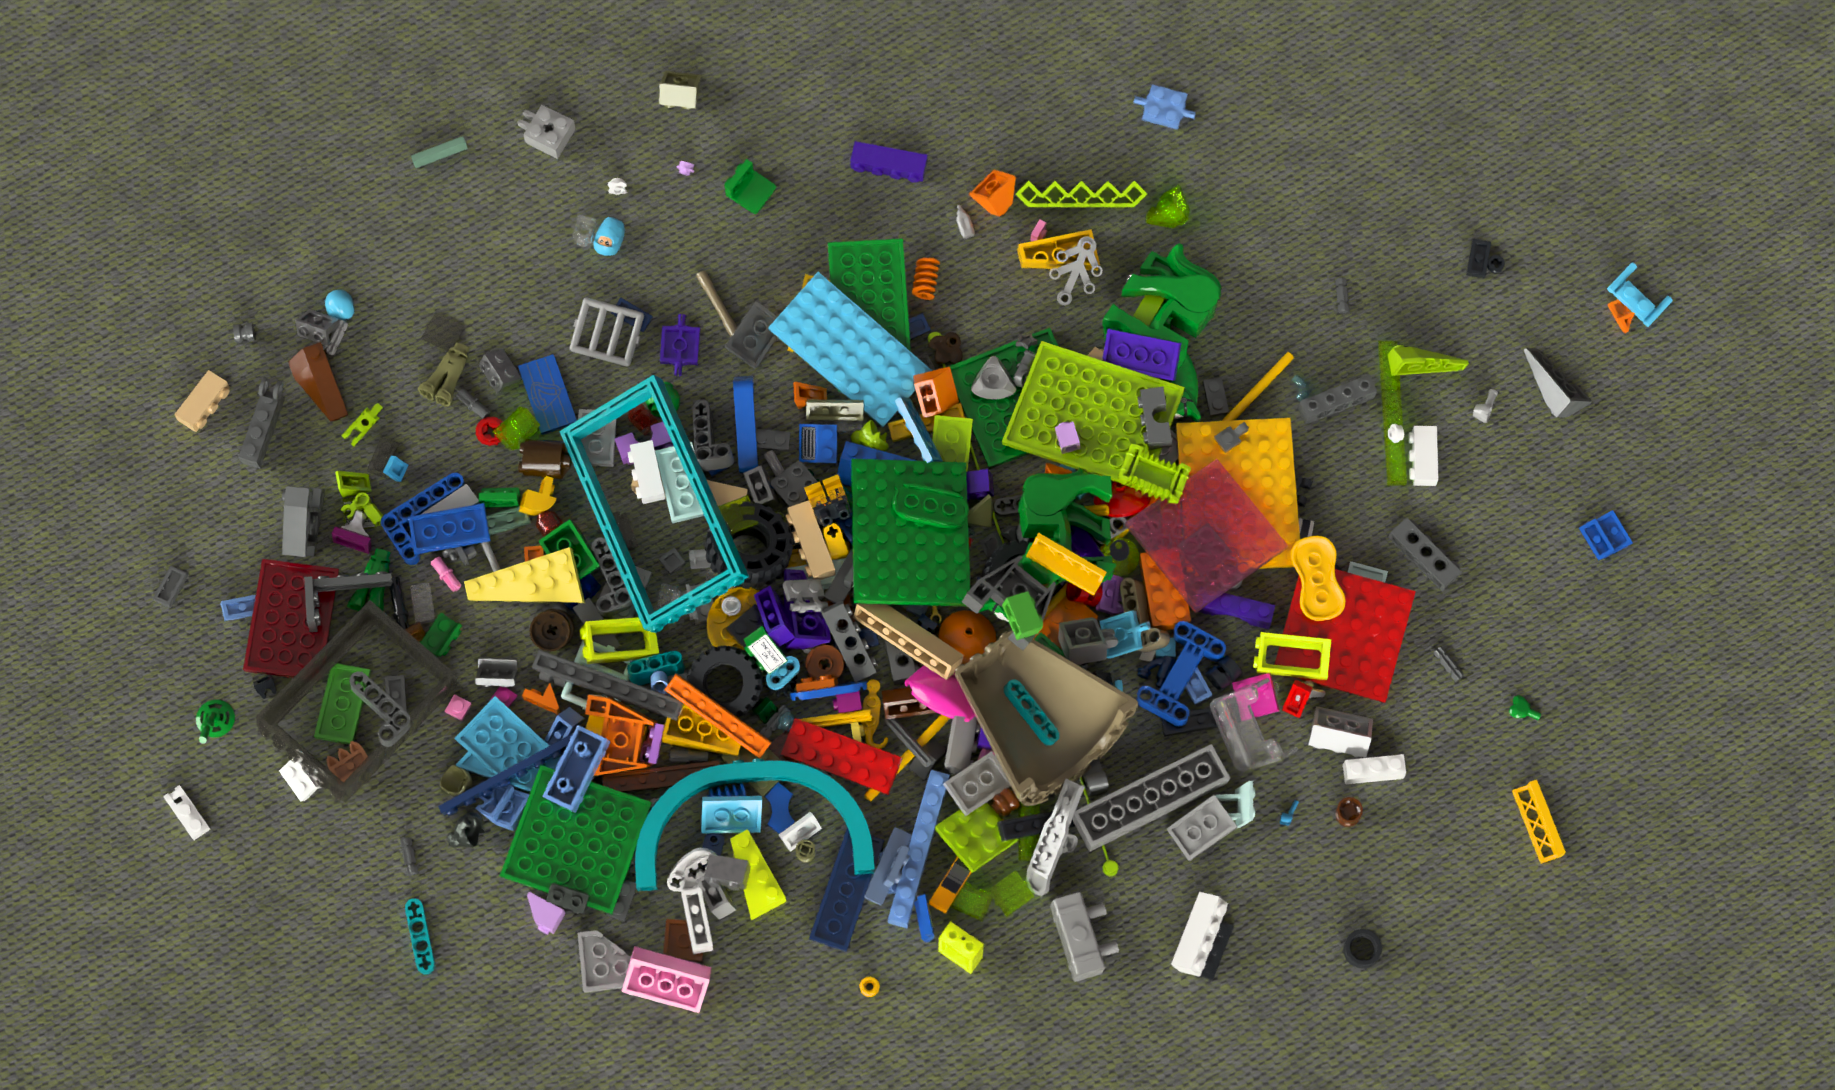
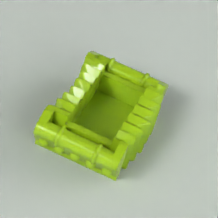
[1117,444,1191,504]

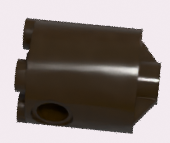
[518,438,572,479]

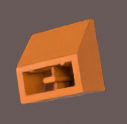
[913,367,959,418]

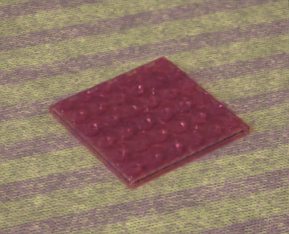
[1125,459,1288,613]

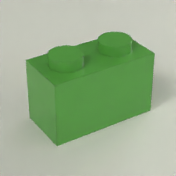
[1002,591,1043,640]

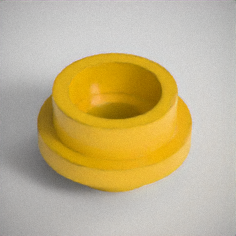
[860,977,880,997]

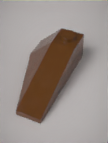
[288,342,348,422]

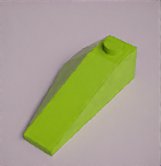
[1388,345,1469,376]

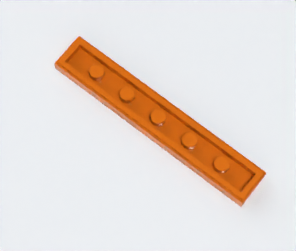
[665,673,772,758]

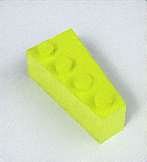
[730,829,786,921]

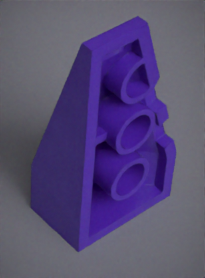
[784,569,831,650]

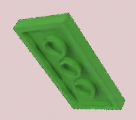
[314,663,371,745]

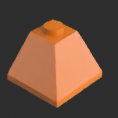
[969,170,1016,217]

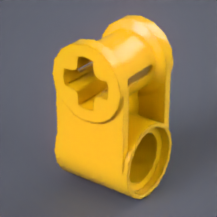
[822,523,849,560]

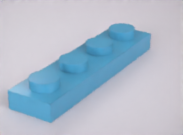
[895,397,943,463]

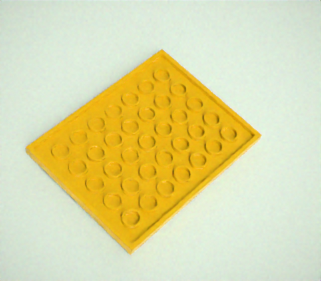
[1176,418,1300,572]

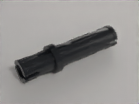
[389,577,411,635]

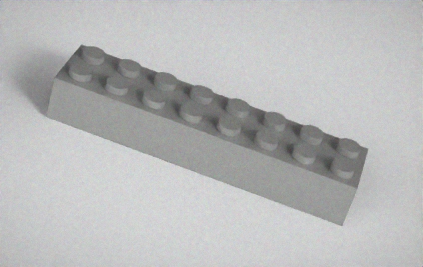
[1072,744,1230,852]

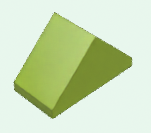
[335,471,372,498]

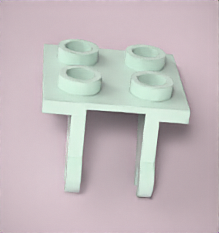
[1216,781,1255,828]

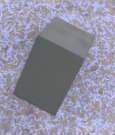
[909,739,947,780]

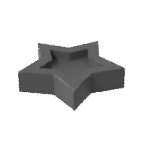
[1016,333,1038,350]

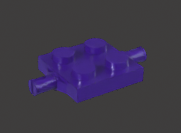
[660,314,700,377]

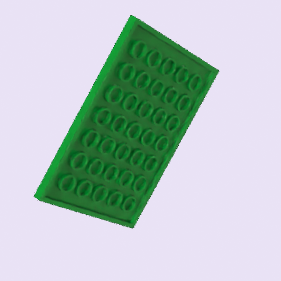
[851,459,970,606]

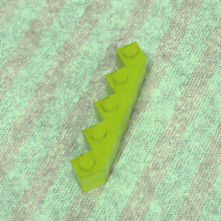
[1015,181,1147,208]

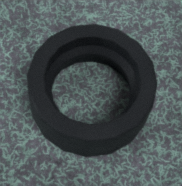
[1343,929,1382,968]

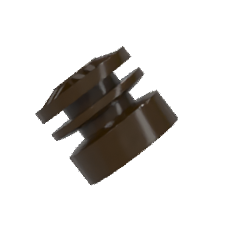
[529,608,575,652]

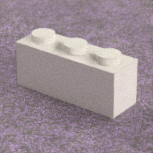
[1408,426,1438,486]
[627,440,665,504]
[1343,754,1406,784]
[681,888,713,955]

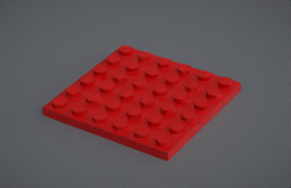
[1274,569,1416,703]

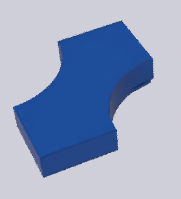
[765,782,795,834]

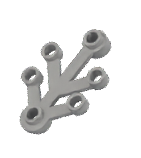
[1049,236,1103,305]

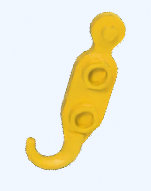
[862,679,888,749]

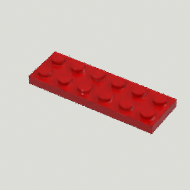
[781,718,903,795]

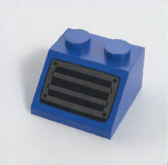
[799,424,838,463]

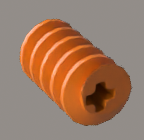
[912,258,940,300]

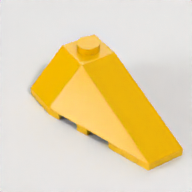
[662,704,741,756]

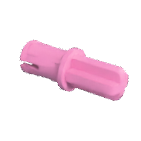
[431,557,461,592]

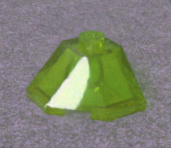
[1145,184,1190,228]

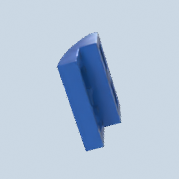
[1579,510,1633,561]
[914,894,935,942]

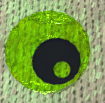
[1102,538,1139,576]

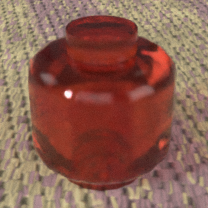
[536,510,563,537]

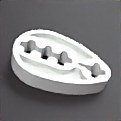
[667,848,717,892]

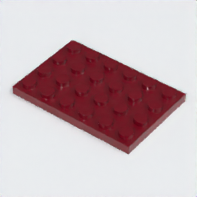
[243,559,339,681]

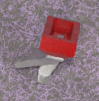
[1282,679,1326,718]

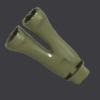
[418,342,469,406]

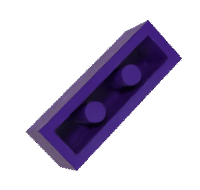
[754,586,795,647]

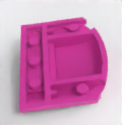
[905,665,975,722]

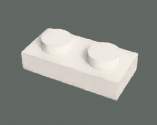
[779,812,822,852]

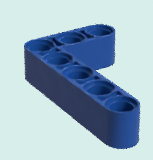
[733,376,758,474]
[381,473,465,565]

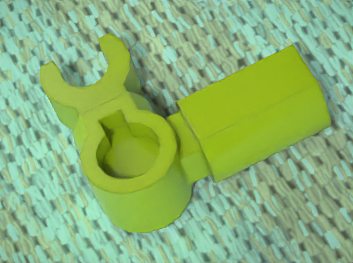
[341,492,384,526]

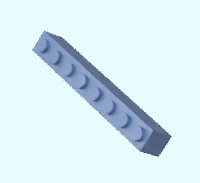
[888,770,950,928]

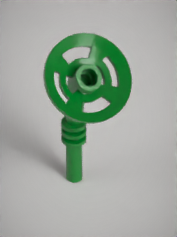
[196,700,235,743]

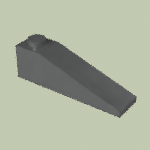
[1524,348,1592,417]

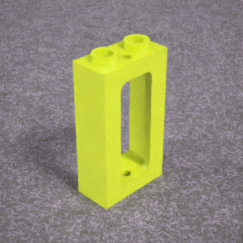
[580,617,659,664]
[1253,632,1331,680]
[939,921,984,974]

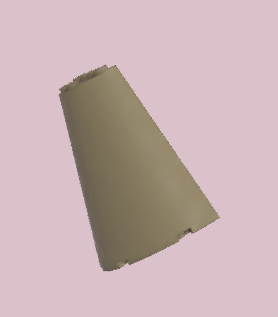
[955,630,1139,806]

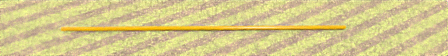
[864,352,1294,802]

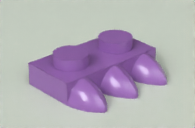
[1096,575,1124,615]
[646,723,665,764]

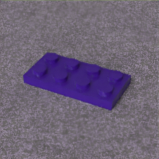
[1102,329,1182,381]

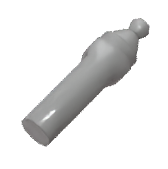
[956,205,975,239]

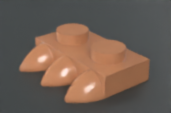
[327,741,373,785]

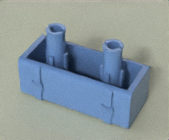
[542,725,610,813]

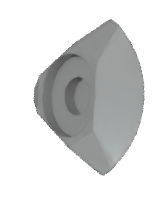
[971,356,1016,399]

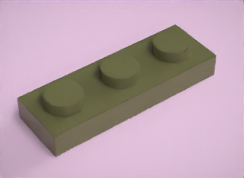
[806,399,864,421]

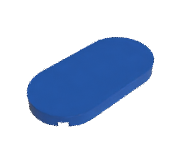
[790,681,868,701]

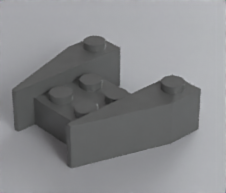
[282,486,325,557]
[962,555,1056,651]

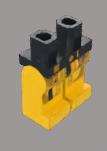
[804,474,852,527]

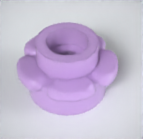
[677,161,694,176]

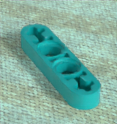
[1003,679,1060,746]
[405,898,435,975]

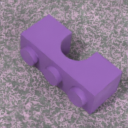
[615,422,674,465]

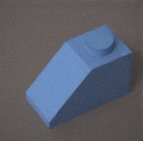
[544,707,584,746]

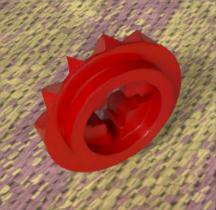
[475,417,506,447]

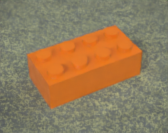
[1139,548,1191,631]

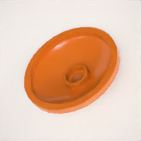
[938,610,996,665]

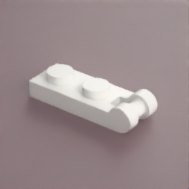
[163,785,210,840]

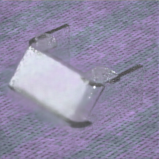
[1210,678,1298,772]

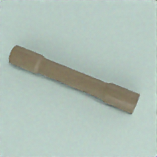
[696,270,737,337]

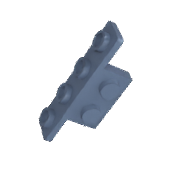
[864,827,912,905]

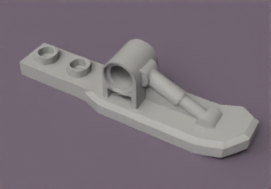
[1026,779,1085,896]

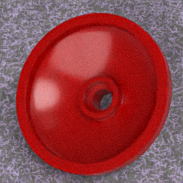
[1093,481,1151,518]

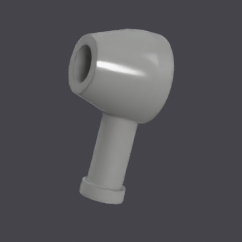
[1473,389,1498,423]

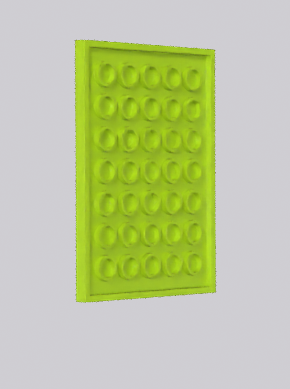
[1002,341,1185,490]

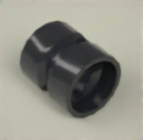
[1205,655,1242,692]

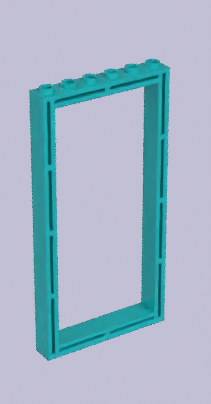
[559,375,749,633]

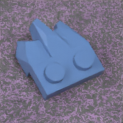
[475,785,529,831]

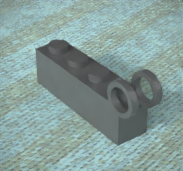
[239,377,284,469]

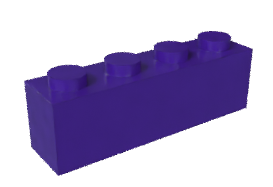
[850,141,927,183]

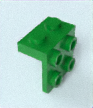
[724,159,776,214]

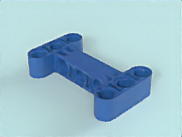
[1136,621,1226,726]

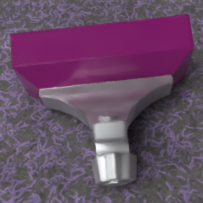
[332,510,372,554]

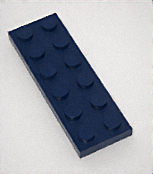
[809,828,884,952]

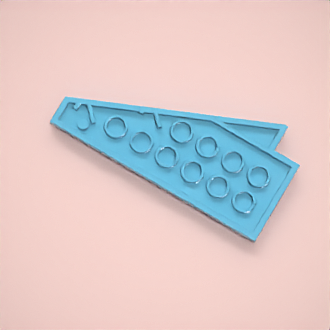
[454,696,561,792]

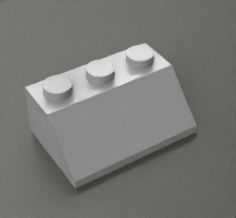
[1309,706,1373,758]
[945,715,980,775]

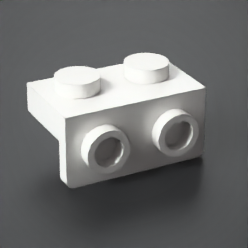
[280,755,326,801]

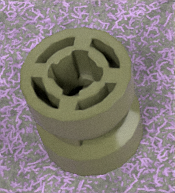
[795,840,816,863]

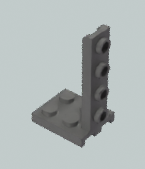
[304,571,393,632]

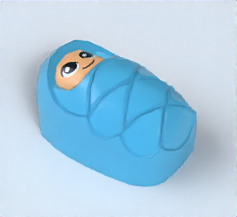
[594,217,625,256]

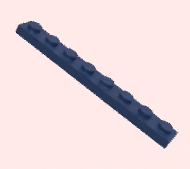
[438,733,573,816]

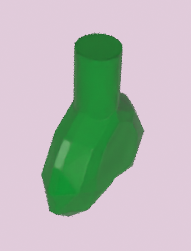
[1509,695,1541,720]

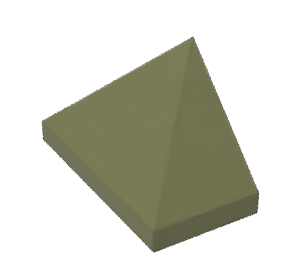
[968,495,994,527]

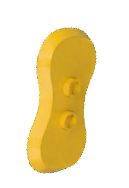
[1291,536,1345,621]

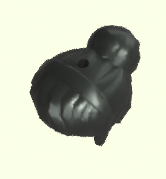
[447,812,485,848]

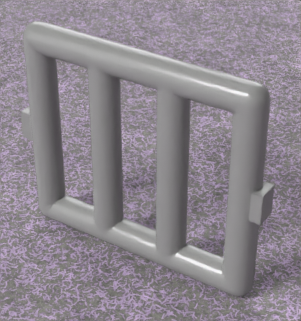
[570,297,644,367]

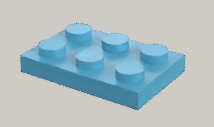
[701,796,762,834]

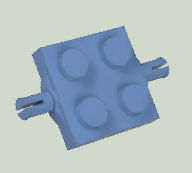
[1134,84,1196,130]

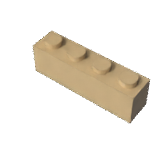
[785,500,836,580]

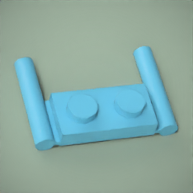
[1607,262,1673,327]

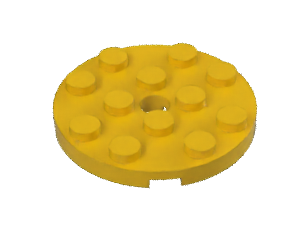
[706,587,759,653]

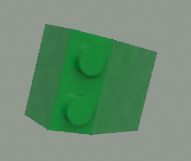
[538,519,600,580]

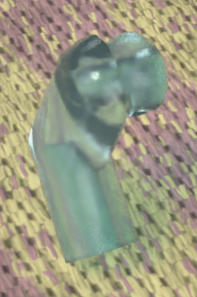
[1291,374,1309,401]

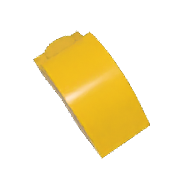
[519,476,557,516]

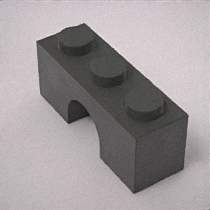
[1137,387,1172,450]

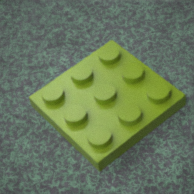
[935,802,1018,873]

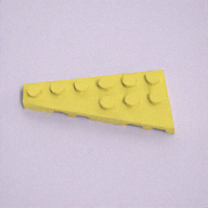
[464,547,585,603]

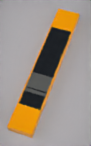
[929,819,1004,914]

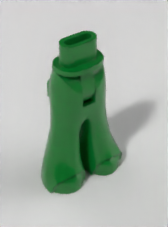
[347,549,390,616]

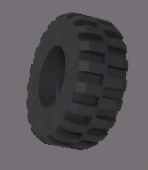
[705,502,793,589]

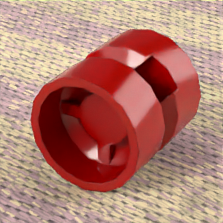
[1066,582,1103,607]

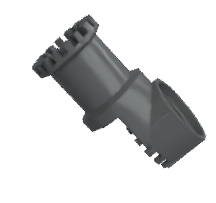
[1013,350,1036,388]

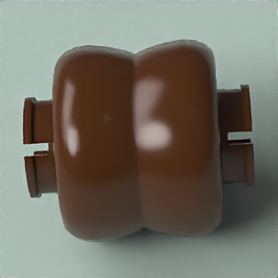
[991,788,1020,816]

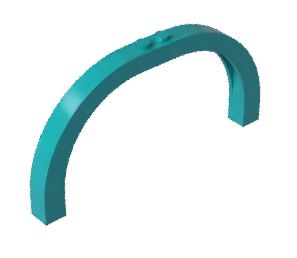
[635,759,875,891]

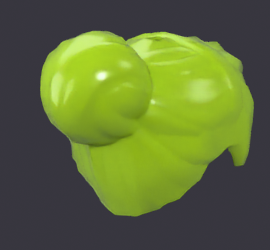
[851,420,889,452]

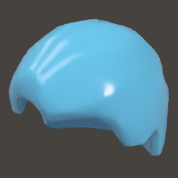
[325,290,354,320]

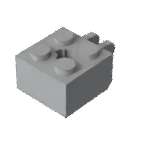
[517,105,576,159]
[1058,617,1119,665]

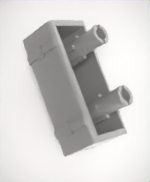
[1050,892,1119,982]

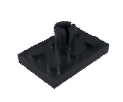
[726,604,792,673]

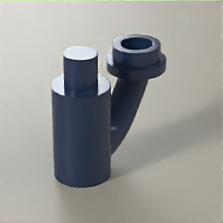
[1137,656,1176,688]

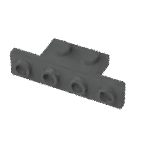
[824,547,853,604]

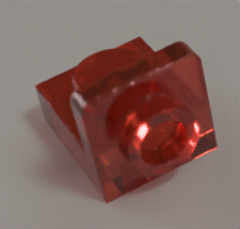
[628,403,658,436]

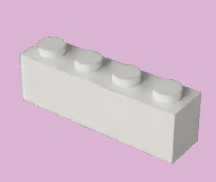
[1171,892,1228,977]

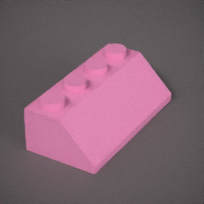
[622,946,711,1013]

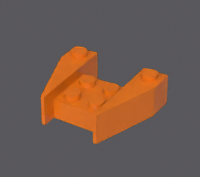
[585,694,657,776]

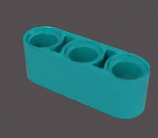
[627,651,685,685]

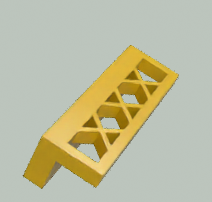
[1026,533,1107,596]
[1512,780,1566,864]

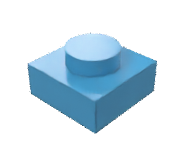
[383,456,408,482]

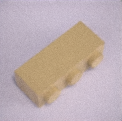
[174,370,230,432]

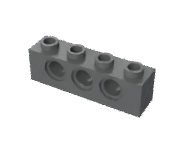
[1298,374,1377,425]
[1388,518,1461,591]
[821,600,878,682]
[884,604,919,685]

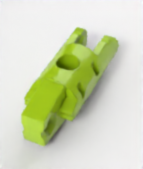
[341,403,383,447]

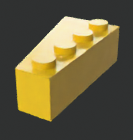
[1017,229,1100,270]

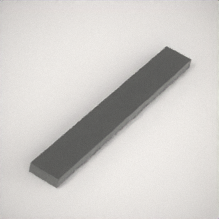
[532,650,684,721]

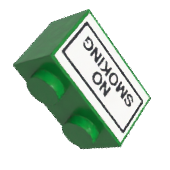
[744,626,788,674]

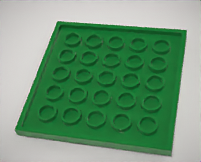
[949,328,1058,469]
[500,765,652,915]

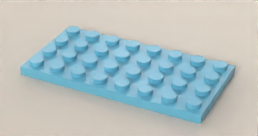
[768,272,932,428]

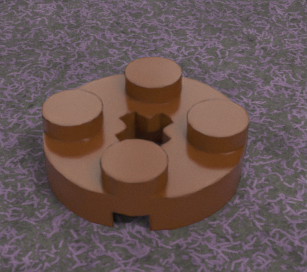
[806,645,845,680]

